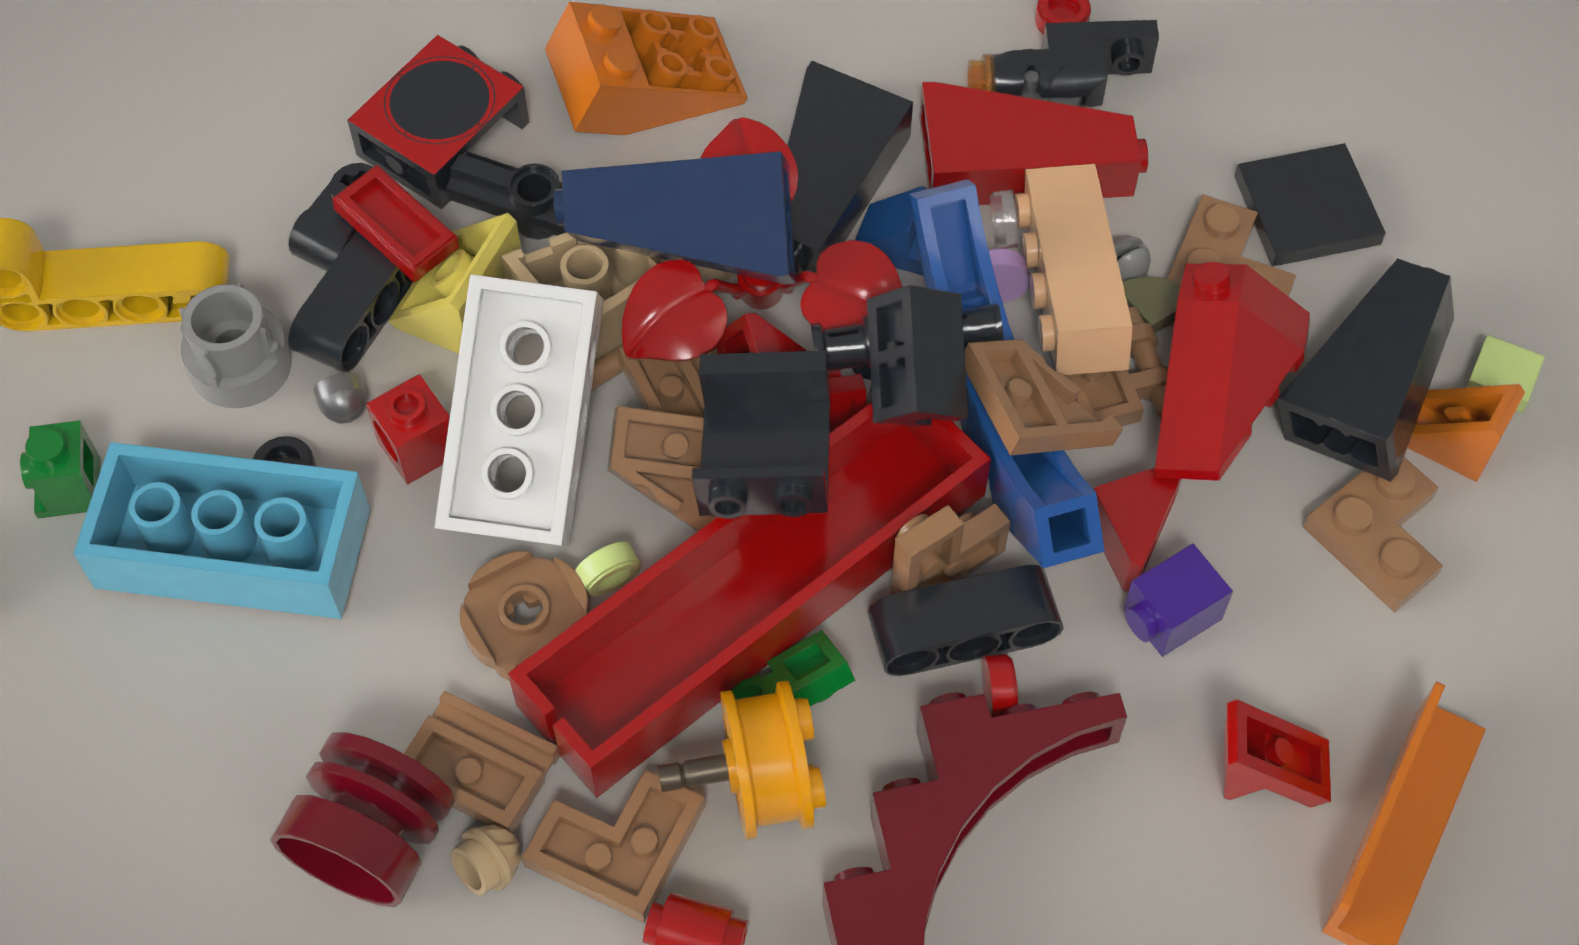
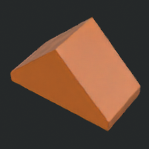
[1407,384,1525,482]

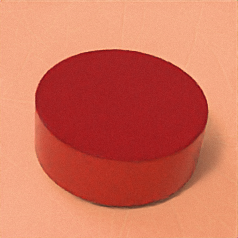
[1035,0,1091,35]
[982,654,1018,717]

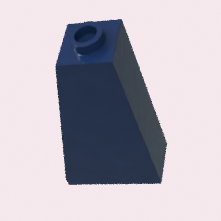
[554,151,796,284]

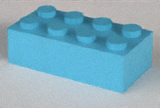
[73,442,370,619]

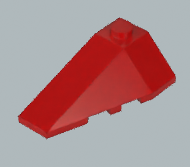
[1155,262,1310,481]

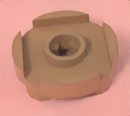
[459,551,590,681]

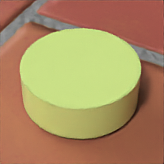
[575,541,641,596]

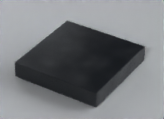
[1234,143,1386,267]

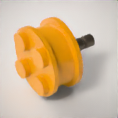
[657,680,826,840]

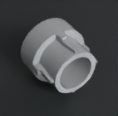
[180,282,292,408]

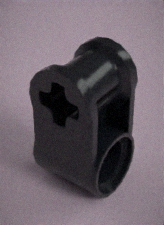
[288,163,373,271]

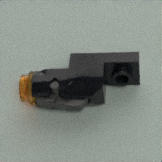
[967,20,1159,107]

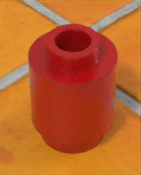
[643,892,749,945]

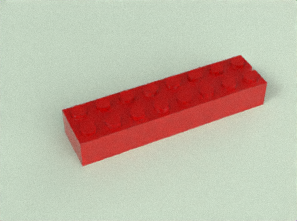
[508,402,991,798]

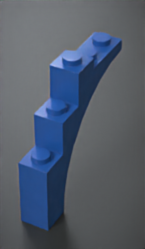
[910,179,1105,569]

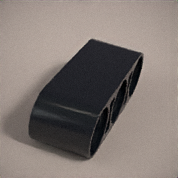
[288,230,413,373]
[867,565,1064,676]

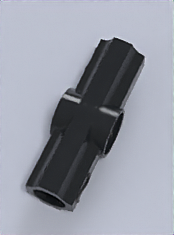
[446,152,566,240]

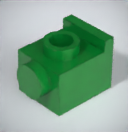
[20,420,100,519]

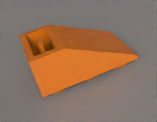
[545,1,748,136]

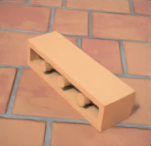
[1015,164,1133,375]

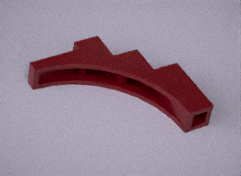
[822,691,1127,945]

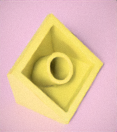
[388,213,521,354]

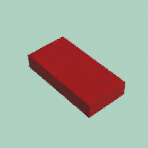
[332,165,459,283]

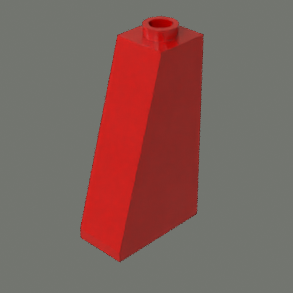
[919,82,1148,205]

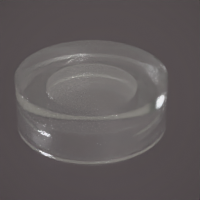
[989,190,1018,249]

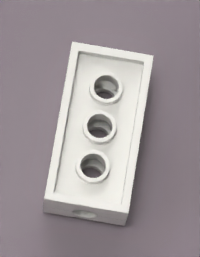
[434,274,604,546]

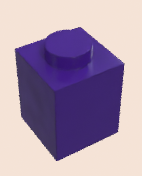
[1124,543,1233,657]

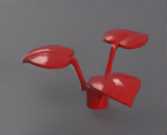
[622,117,903,362]

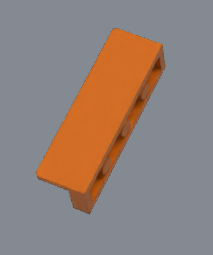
[1322,681,1486,945]

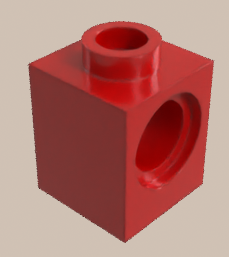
[366,374,450,485]

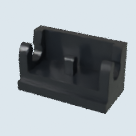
[867,285,968,426]

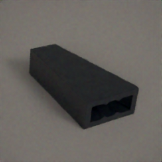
[787,61,913,275]
[1278,258,1454,482]

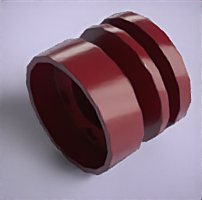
[270,732,455,907]

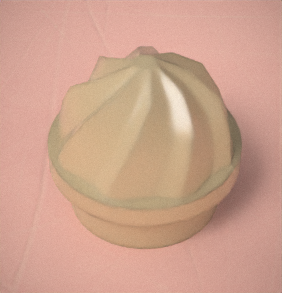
[450,824,522,896]

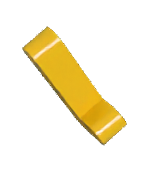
[0,218,230,331]

